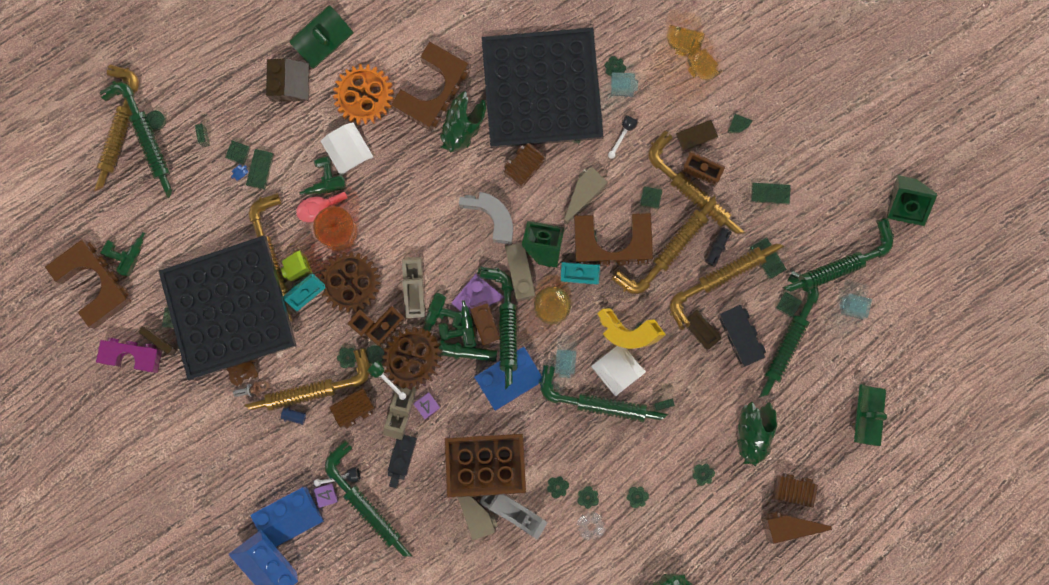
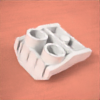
[321,123,374,176]
[591,346,646,396]

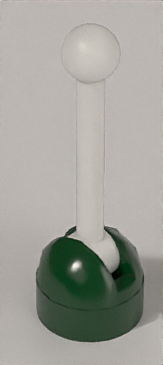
[367,361,406,400]

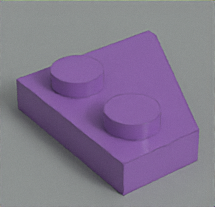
[451,274,504,314]

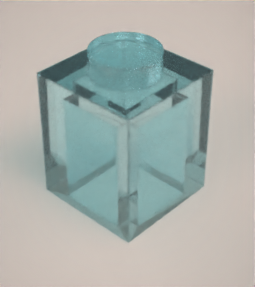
[611,72,638,97]
[839,294,872,320]
[555,349,576,378]

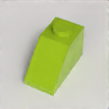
[281,250,312,282]

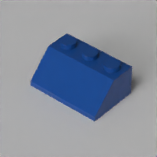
[474,347,542,411]
[250,487,324,547]
[229,530,298,585]

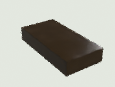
[676,120,718,152]
[682,310,722,351]
[138,326,178,356]

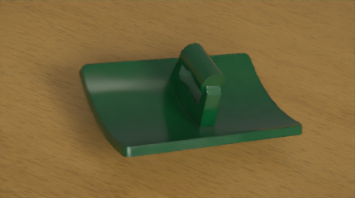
[289,5,354,69]
[854,384,887,446]

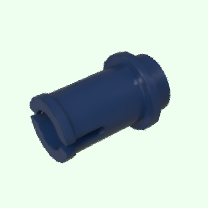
[281,407,307,425]

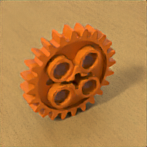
[333,64,394,125]

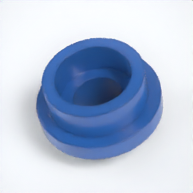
[231,165,249,181]

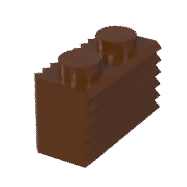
[504,143,546,189]
[681,151,725,187]
[470,301,500,345]
[365,305,406,347]
[329,388,376,429]
[772,473,818,508]

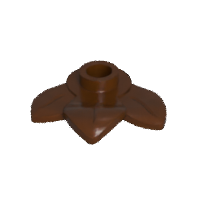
[226,359,259,387]

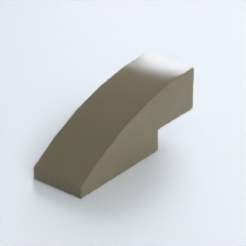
[402,257,425,318]
[384,385,417,440]

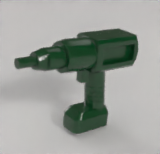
[299,157,346,195]
[101,232,145,277]
[423,293,462,332]
[438,300,478,348]

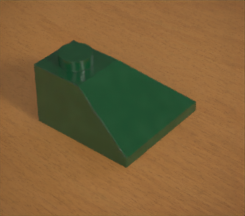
[887,175,937,227]
[522,221,565,268]

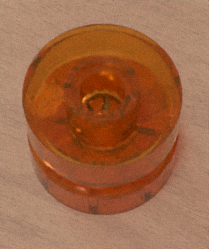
[313,206,358,251]

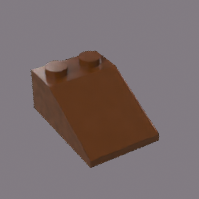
[761,511,832,544]

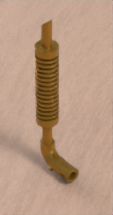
[94,64,139,191]
[648,131,746,234]
[249,193,293,322]
[611,195,716,294]
[670,243,785,330]
[244,348,371,411]

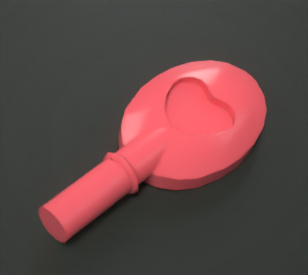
[296,191,348,223]

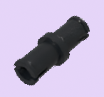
[704,228,732,267]

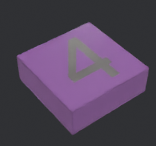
[414,392,440,419]
[314,483,338,508]

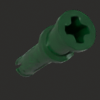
[438,340,497,362]

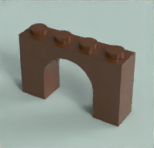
[391,41,470,131]
[574,213,653,266]
[45,239,132,329]

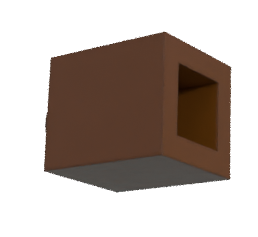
[347,309,375,338]

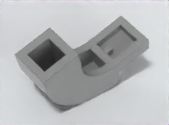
[459,192,513,245]
[479,495,548,540]

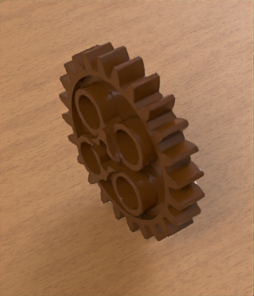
[319,251,382,314]
[382,327,443,390]

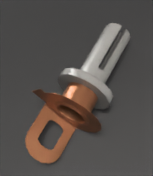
[233,381,270,398]

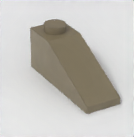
[564,167,608,225]
[505,243,535,302]
[458,496,498,540]

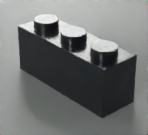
[718,305,766,368]

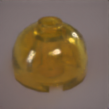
[667,25,705,57]
[687,42,723,81]
[534,286,571,325]

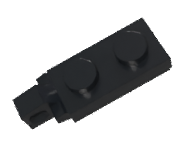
[387,435,417,489]

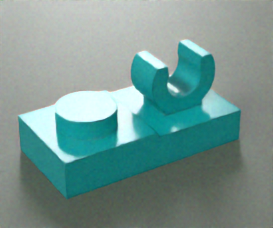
[561,262,600,284]
[283,273,326,311]

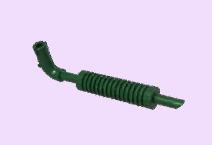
[100,81,172,198]
[782,218,894,292]
[477,266,518,390]
[758,270,819,398]
[538,365,669,422]
[324,440,414,557]

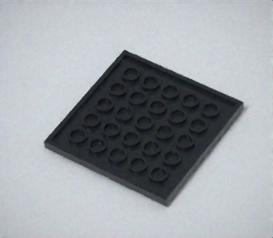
[481,27,603,148]
[158,235,297,381]

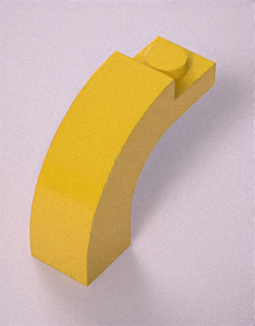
[597,308,666,349]

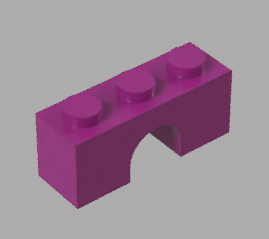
[96,337,162,373]

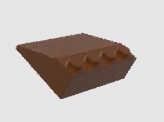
[444,434,526,498]

